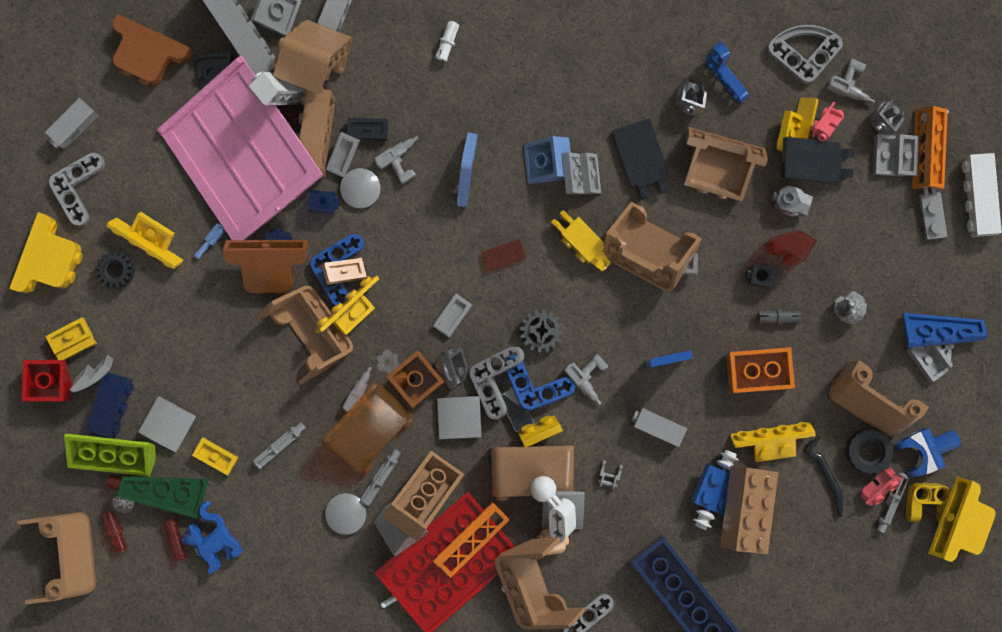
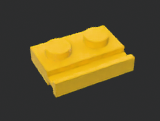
[45,317,97,360]
[518,415,563,447]

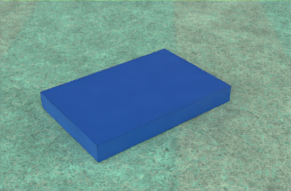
[644,350,693,369]

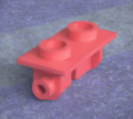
[810,102,844,142]
[860,467,902,506]

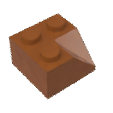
[386,350,444,408]

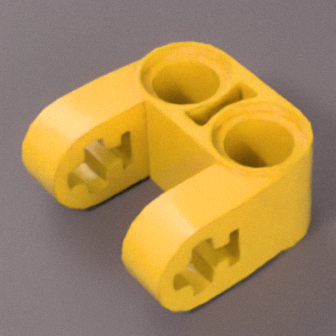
[906,483,951,523]

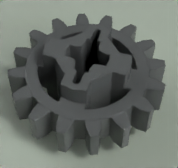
[520,309,564,353]

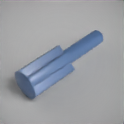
[194,223,226,259]

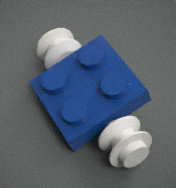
[691,450,739,530]

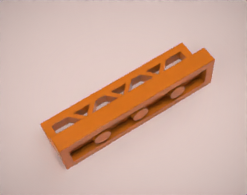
[912,106,948,189]
[433,502,510,578]

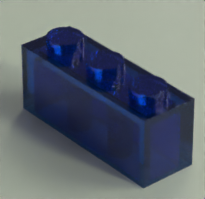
[86,372,134,438]

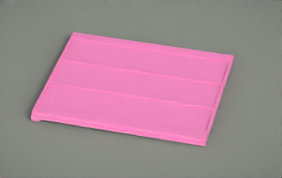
[157,56,323,240]

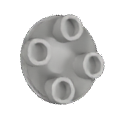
[340,168,380,208]
[325,493,366,534]

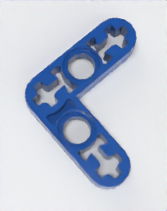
[705,42,749,103]
[311,234,364,306]
[505,355,575,412]

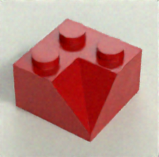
[22,360,71,402]

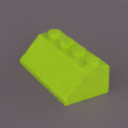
[64,434,156,477]

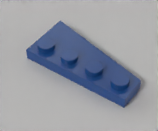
[902,313,987,348]

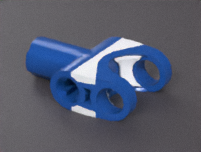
[894,428,961,478]

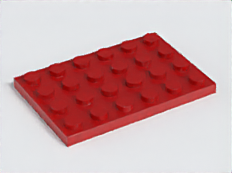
[375,492,515,632]

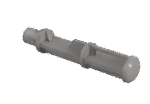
[253,422,306,469]
[360,449,401,506]
[877,473,909,533]

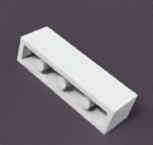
[249,72,306,105]
[962,153,1002,237]

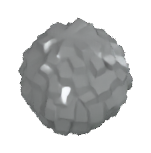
[834,291,867,324]

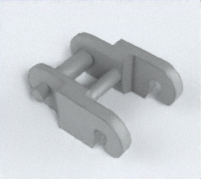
[598,460,623,490]

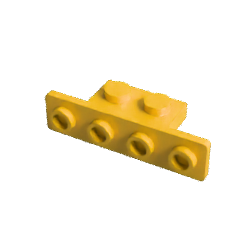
[776,98,818,152]
[106,212,183,269]
[314,276,379,335]
[731,422,815,462]

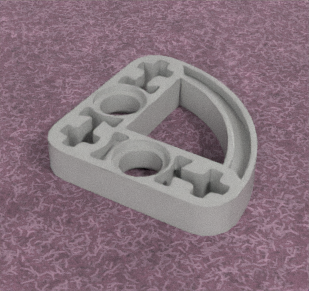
[767,25,843,84]

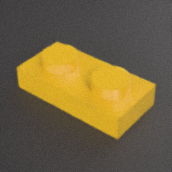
[192,437,239,475]

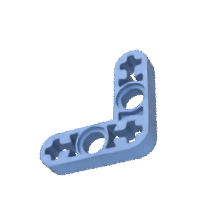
[457,133,478,207]

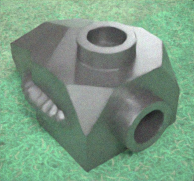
[675,78,707,115]
[870,98,905,135]
[771,185,813,217]
[435,347,468,389]

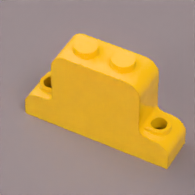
[9,212,83,293]
[928,476,995,562]

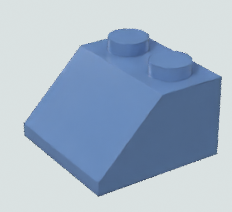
[524,136,571,184]

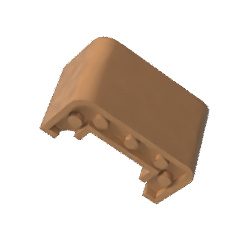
[273,20,353,95]

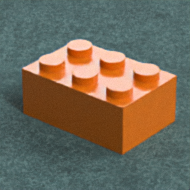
[726,347,795,393]

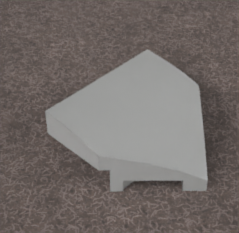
[906,343,954,383]

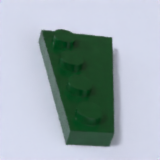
[116,476,209,518]

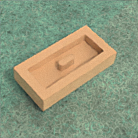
[322,258,367,285]

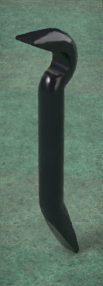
[806,437,843,517]

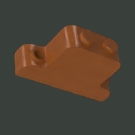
[113,14,194,87]
[223,240,309,294]

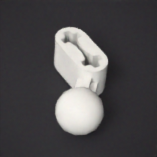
[530,476,576,542]

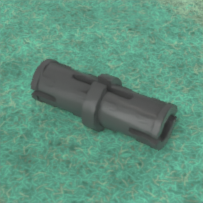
[758,309,801,325]

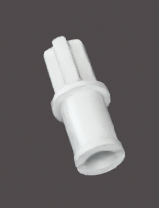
[435,21,459,62]

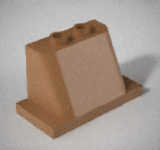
[684,127,768,201]

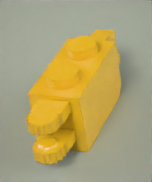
[551,210,611,272]

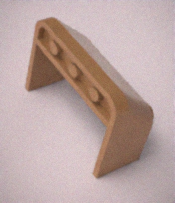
[254,286,353,385]
[17,512,96,604]
[495,537,585,629]

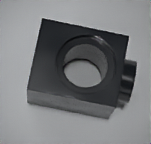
[745,263,778,289]

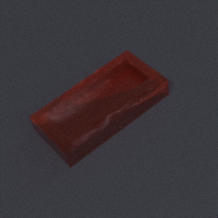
[482,239,527,271]

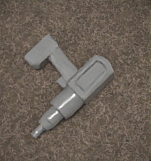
[827,58,875,104]
[374,136,419,185]
[563,354,608,405]
[342,367,387,417]

